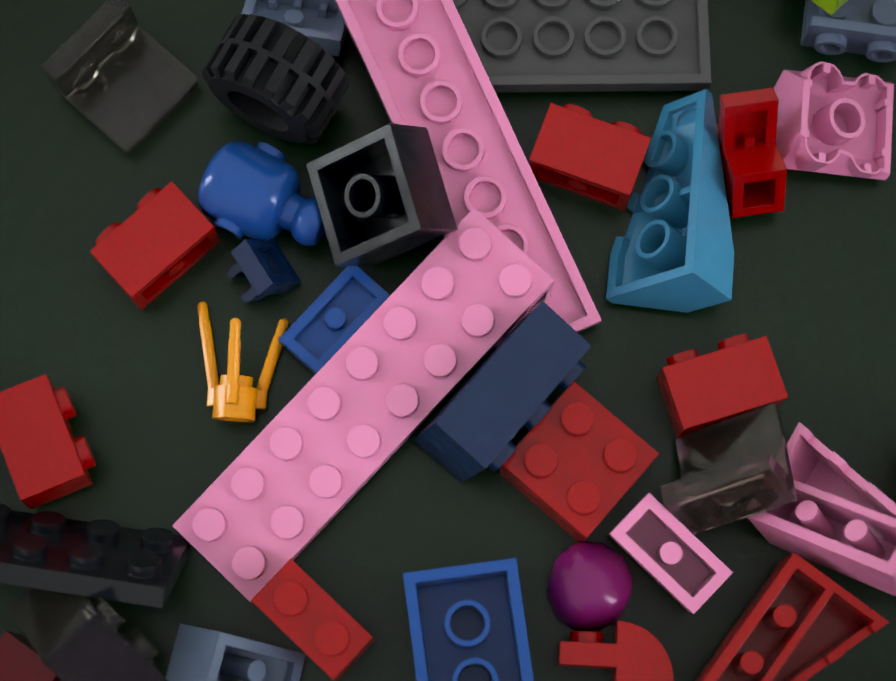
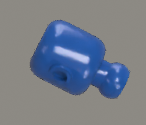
[197,141,326,246]

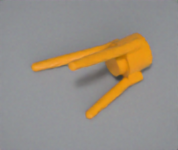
[197,301,289,422]

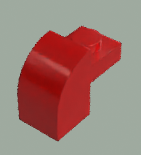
[717,88,787,218]
[556,621,674,681]

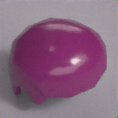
[546,541,633,632]

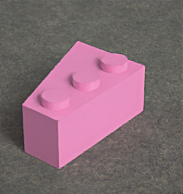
[746,422,896,596]

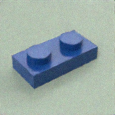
[279,266,390,375]

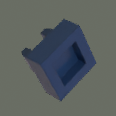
[227,238,301,302]

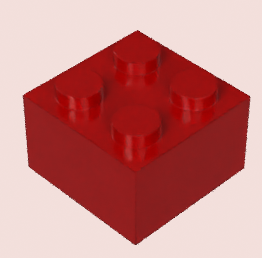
[499,382,659,542]

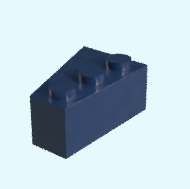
[413,301,592,483]

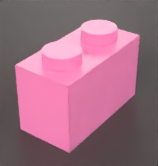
[608,493,733,614]

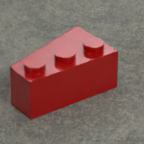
[694,552,889,681]

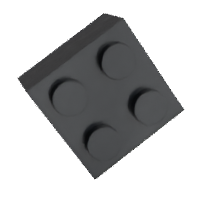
[306,123,457,266]

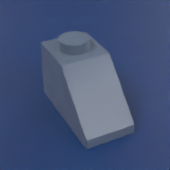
[165,623,306,681]

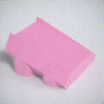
[773,61,894,181]

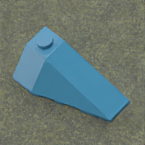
[606,89,734,313]

